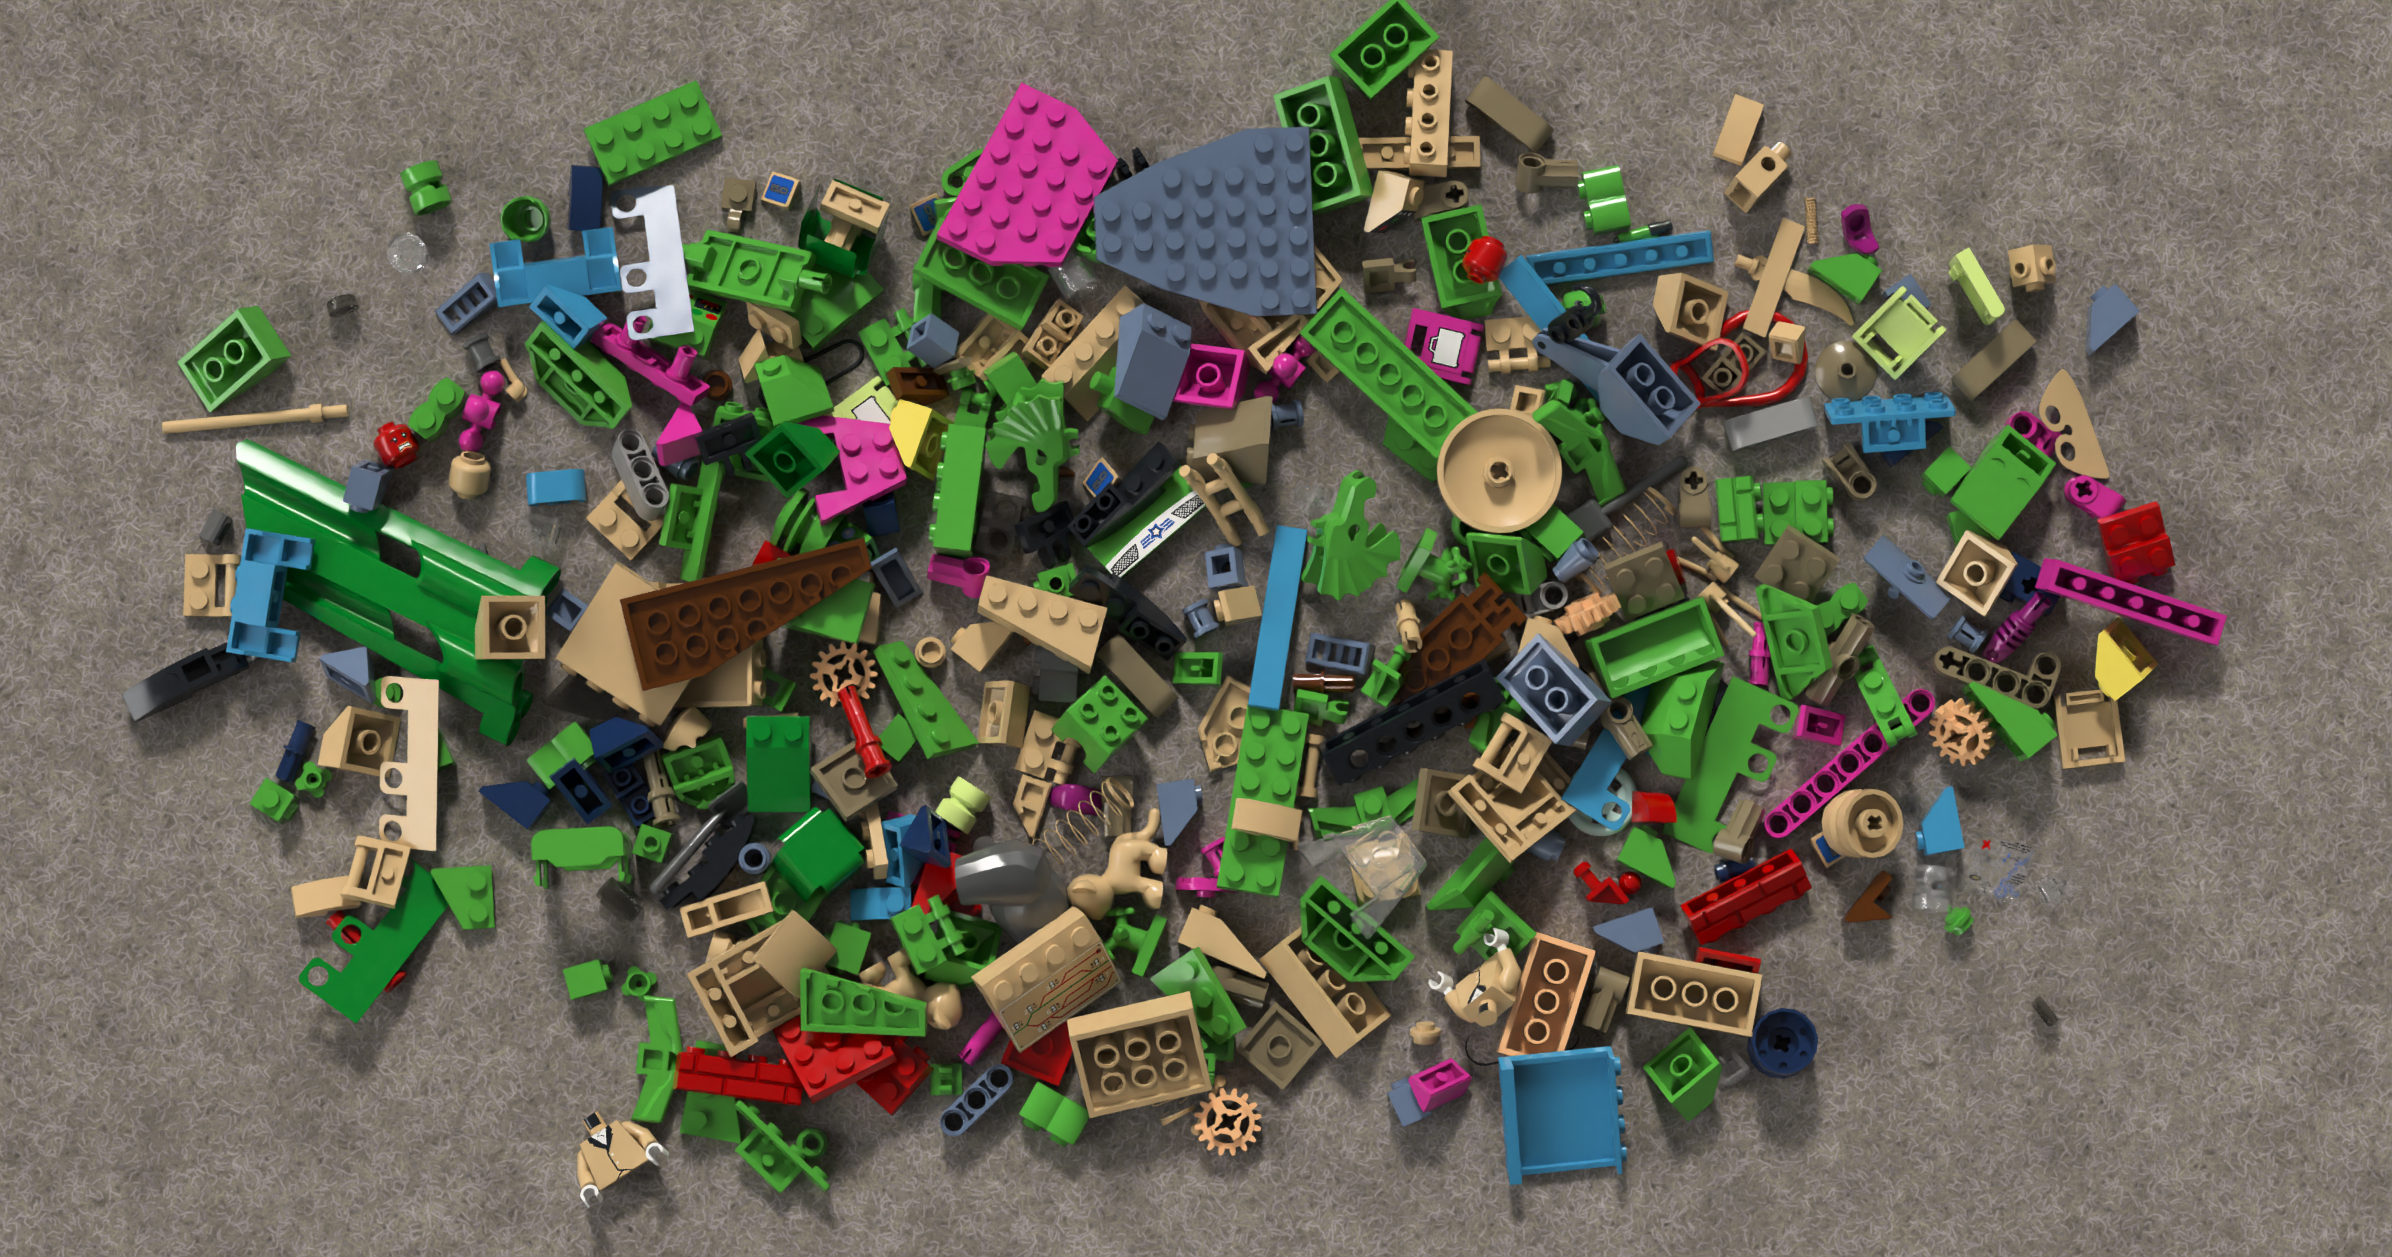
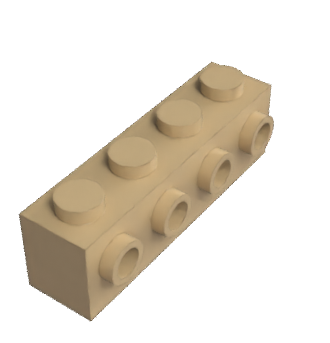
[1404,50,1453,177]

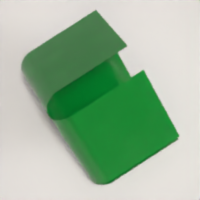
[798,178,889,278]
[771,807,865,904]

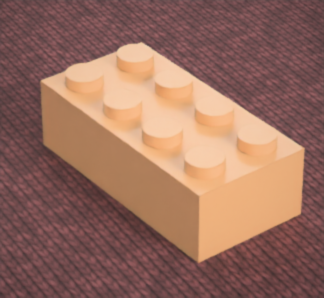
[1496,932,1596,1056]

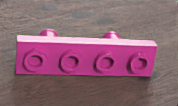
[591,316,711,406]

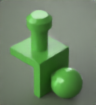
[1361,644,1412,708]

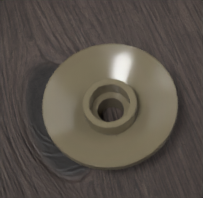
[1815,341,1877,402]

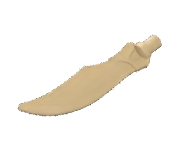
[1734,254,1854,326]

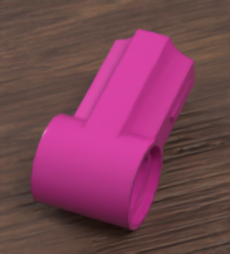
[927,554,990,598]

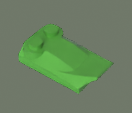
[1420,204,1502,320]

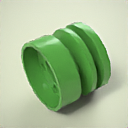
[770,487,849,554]

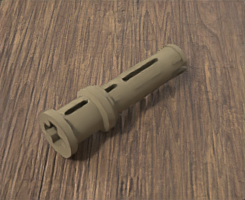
[643,733,681,829]

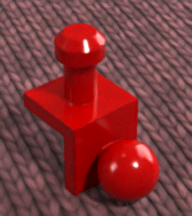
[1573,861,1642,905]

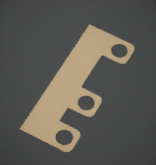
[379,676,439,851]

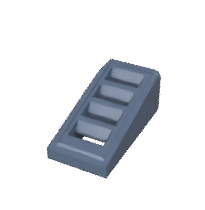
[435,273,498,335]
[1305,632,1375,676]

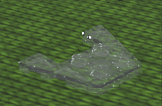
[1297,815,1427,939]

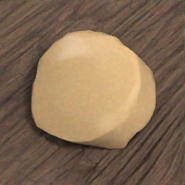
[662,706,712,752]

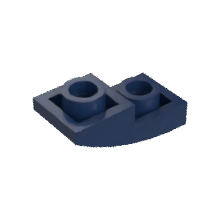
[567,165,603,231]
[602,763,655,829]

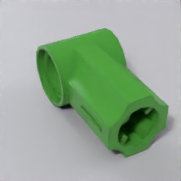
[913,263,944,323]

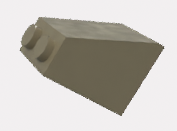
[1186,396,1273,484]

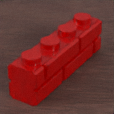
[1680,848,1812,945]
[673,1046,803,1106]

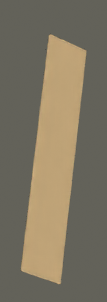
[1743,218,1805,337]

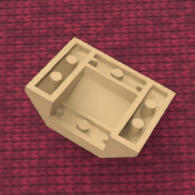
[1448,737,1578,863]
[686,919,829,1057]

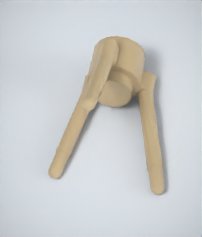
[1678,527,1739,583]
[1698,581,1763,647]

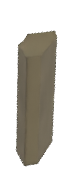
[933,356,972,375]

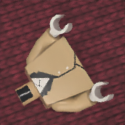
[1429,928,1521,1027]
[577,1111,669,1208]

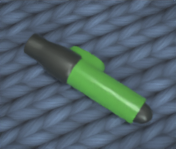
[1613,219,1673,243]

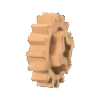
[1554,592,1621,636]
[810,641,878,708]
[1929,698,1997,766]
[1194,1088,1262,1156]

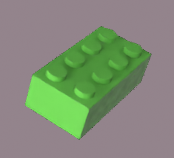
[1273,76,1373,215]

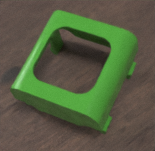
[531,826,633,889]

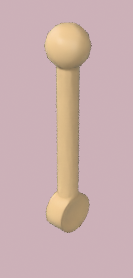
[1191,1075,1226,1136]

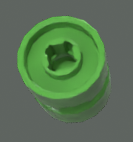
[400,160,453,216]

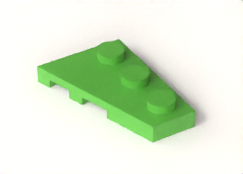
[1150,947,1247,1045]
[680,1040,742,1143]

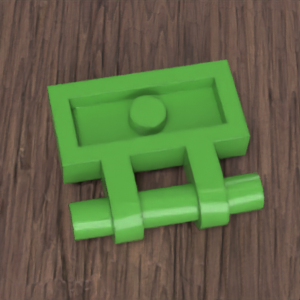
[858,308,929,387]
[890,895,966,975]

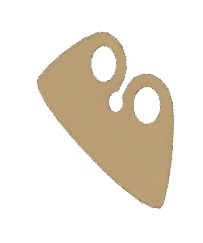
[2039,369,2109,479]

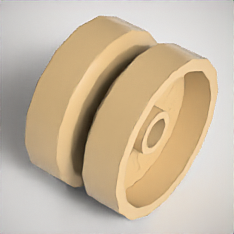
[1821,789,1904,858]

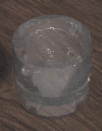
[1048,250,1101,303]

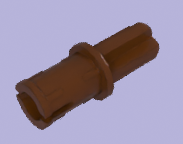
[1293,671,1355,694]

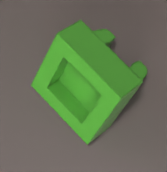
[930,1063,963,1095]

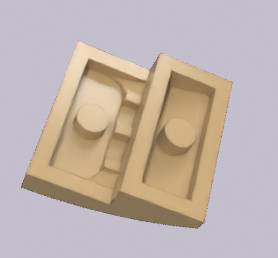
[954,313,1032,382]
[752,910,837,998]

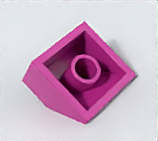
[1173,343,1251,410]

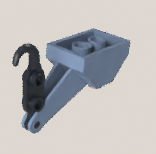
[1532,283,1701,445]

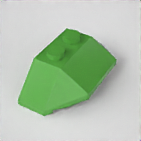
[525,321,632,429]
[1640,660,1724,780]
[1425,837,1516,911]
[1300,875,1415,982]

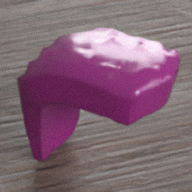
[1841,204,1879,254]
[1049,784,1103,816]

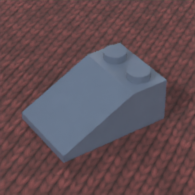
[1114,303,1192,420]
[1496,633,1612,746]

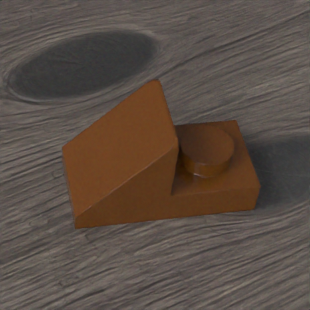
[886,367,950,406]
[1841,870,1893,923]

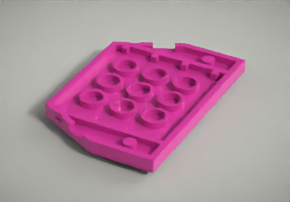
[936,82,1118,267]

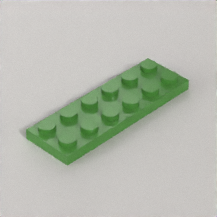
[1299,287,1478,460]
[1217,704,1309,898]

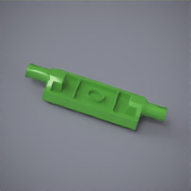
[682,229,832,312]

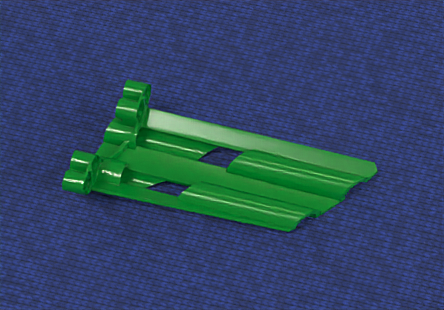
[236,439,561,747]

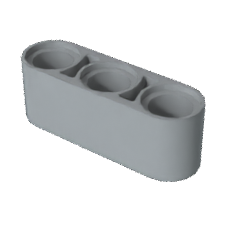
[1724,397,1819,452]
[611,429,669,521]

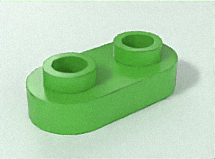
[941,149,984,197]

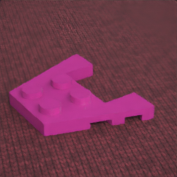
[796,415,907,525]

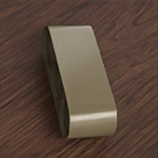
[1465,76,1554,153]
[1951,319,2037,402]
[1095,633,1179,719]

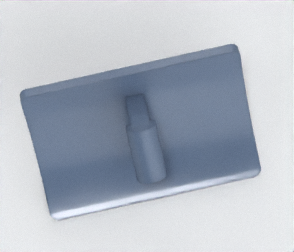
[1863,535,1953,619]

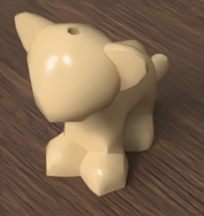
[1067,808,1167,920]
[858,948,963,1030]

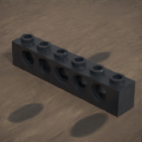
[1319,659,1506,786]

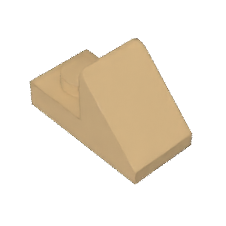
[738,329,804,383]

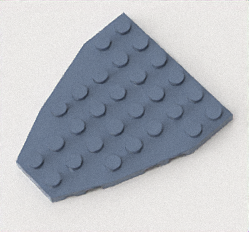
[1093,127,1317,316]

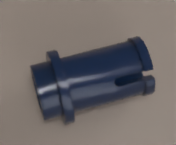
[1714,856,1755,883]

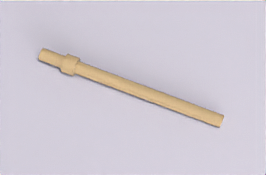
[162,404,349,434]

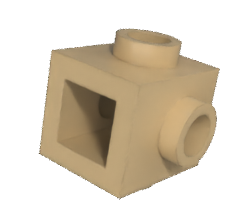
[2008,245,2056,292]

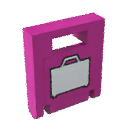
[1404,308,1485,386]

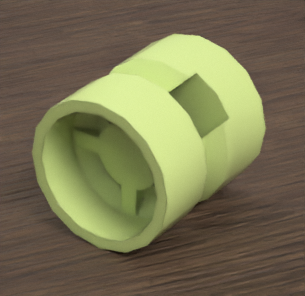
[935,776,991,834]

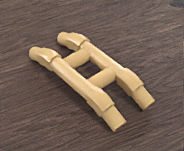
[1179,453,1270,547]

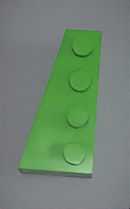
[929,424,988,559]

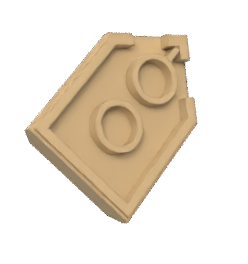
[1198,675,1282,772]

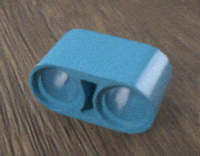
[526,469,587,506]

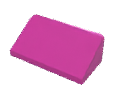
[1408,1058,1472,1113]

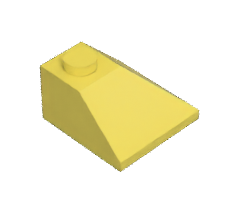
[889,399,954,481]
[2095,616,2158,701]

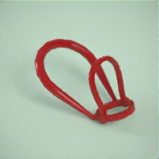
[1670,310,1809,411]

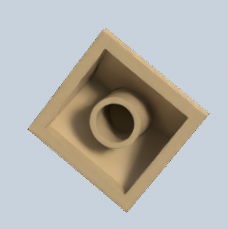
[1936,530,2018,617]
[977,680,1031,748]

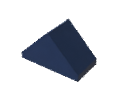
[899,804,951,868]

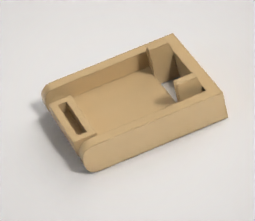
[2052,689,2125,770]

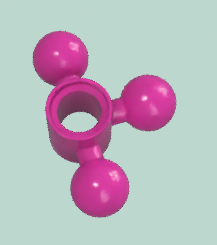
[1254,334,1316,403]
[459,370,505,452]

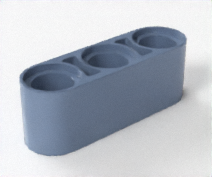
[940,1064,1014,1136]

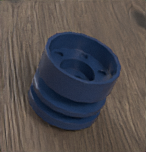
[1747,1008,1818,1079]

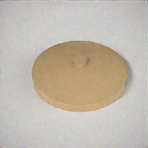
[1437,409,1562,534]

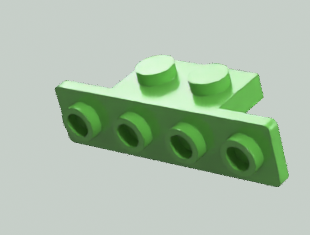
[659,460,724,582]
[733,1100,831,1194]

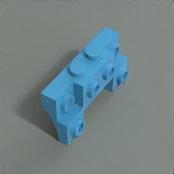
[489,227,622,307]
[226,528,316,662]

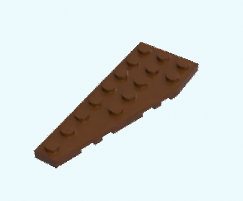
[620,538,872,691]

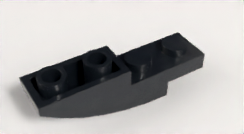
[1067,441,1181,548]
[1068,564,1187,661]
[122,642,249,723]
[660,813,757,911]

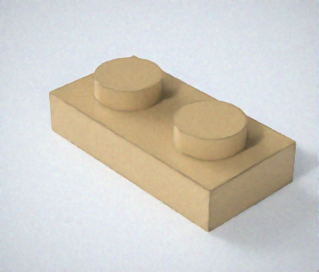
[820,180,890,234]
[746,302,802,350]

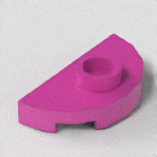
[1175,877,1237,898]

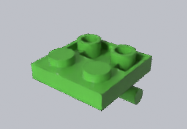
[1453,891,1537,960]

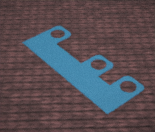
[1561,684,1651,831]

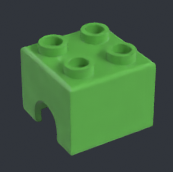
[1051,675,1149,774]

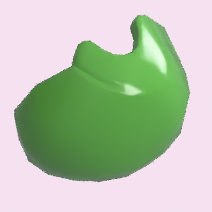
[500,196,551,243]

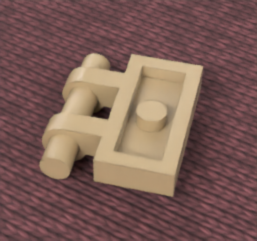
[1484,316,1550,375]
[1015,710,1082,785]

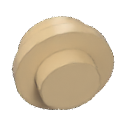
[915,637,946,668]
[1410,1021,1441,1045]

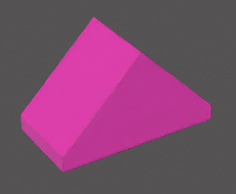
[656,402,703,466]
[1793,705,1845,746]

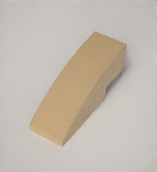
[679,881,774,938]

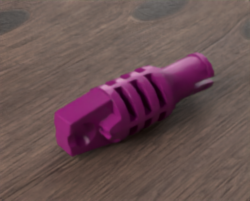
[1982,592,2052,664]

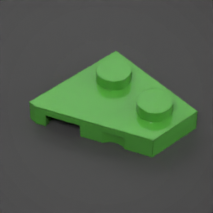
[431,865,495,930]

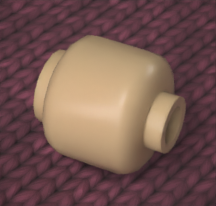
[449,451,491,500]

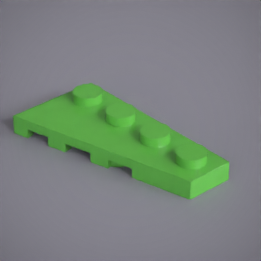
[873,641,979,759]
[800,967,927,1037]

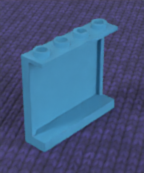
[1498,1046,1627,1185]

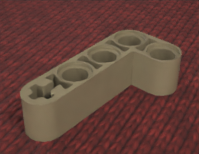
[1931,646,2061,710]

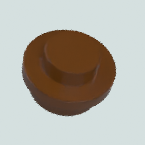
[702,370,733,401]

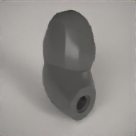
[955,839,1071,943]

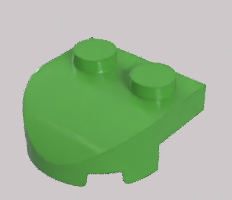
[662,734,735,809]

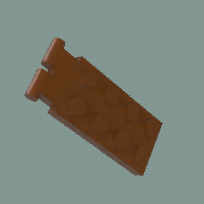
[1386,572,1528,724]

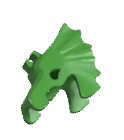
[985,378,1080,512]
[1300,470,1401,601]

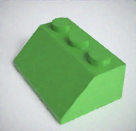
[1329,0,1440,100]

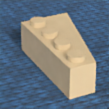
[977,575,1107,674]

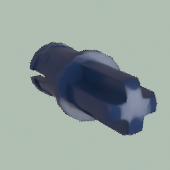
[275,720,316,783]

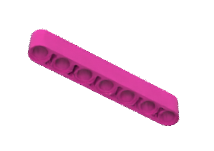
[1762,689,1935,839]

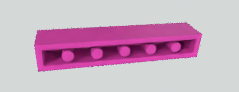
[2035,558,2227,646]

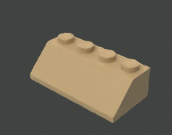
[1041,285,1144,422]
[1259,927,1391,1058]
[1625,951,1762,1037]

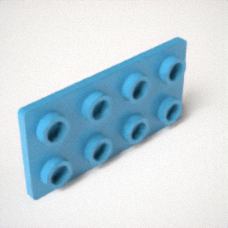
[1824,392,1956,453]

